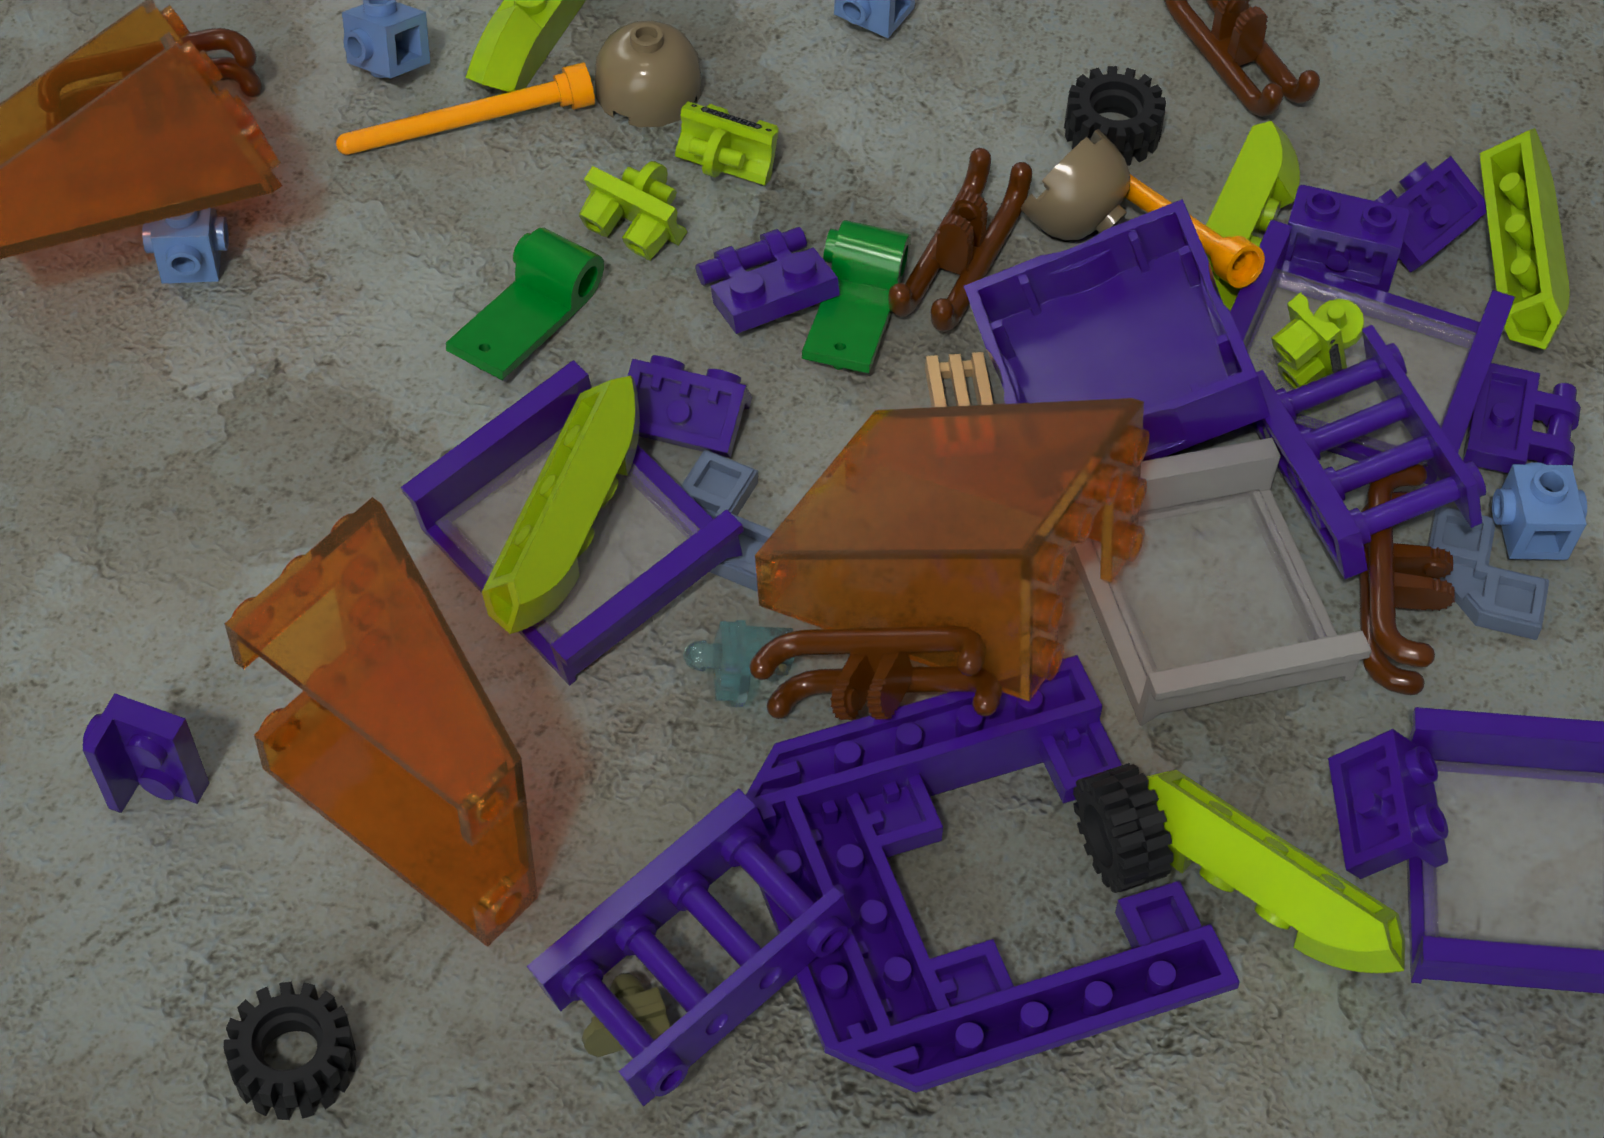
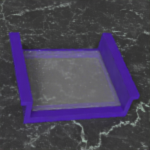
[1231,220,1515,485]
[401,360,744,686]
[1407,707,1604,994]

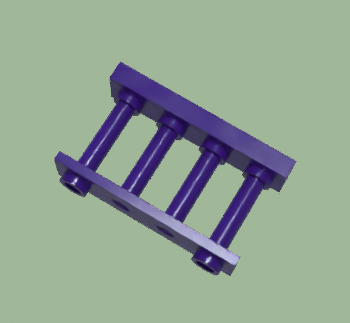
[1252,325,1486,579]
[527,788,855,1107]

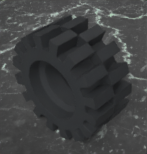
[1064,66,1166,166]
[1073,763,1173,893]
[224,981,357,1120]

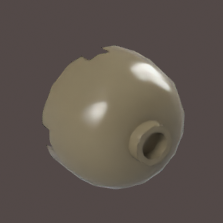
[595,21,701,127]
[1020,129,1130,241]

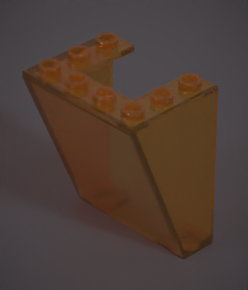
[0,0,283,259]
[755,398,1149,701]
[224,497,538,947]

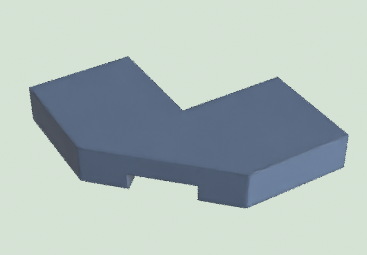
[680,449,785,592]
[1427,506,1549,640]

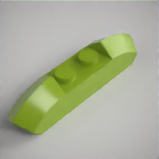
[466,0,586,92]
[1206,121,1300,312]
[1479,128,1570,349]
[482,376,640,634]
[1146,769,1405,973]

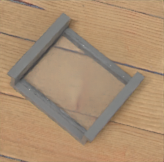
[1061,438,1372,726]

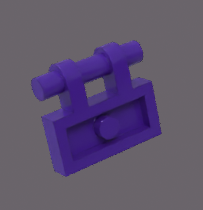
[695,227,840,334]
[1463,363,1581,473]

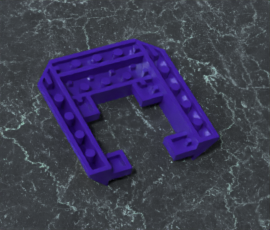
[746,655,1240,1093]

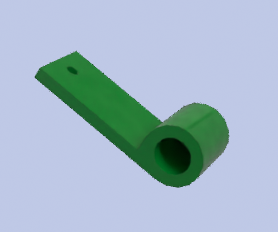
[802,220,911,373]
[446,228,604,381]

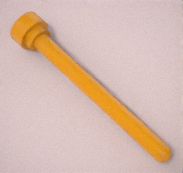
[336,62,595,155]
[1125,174,1265,288]

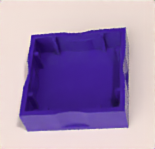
[964,199,1270,503]

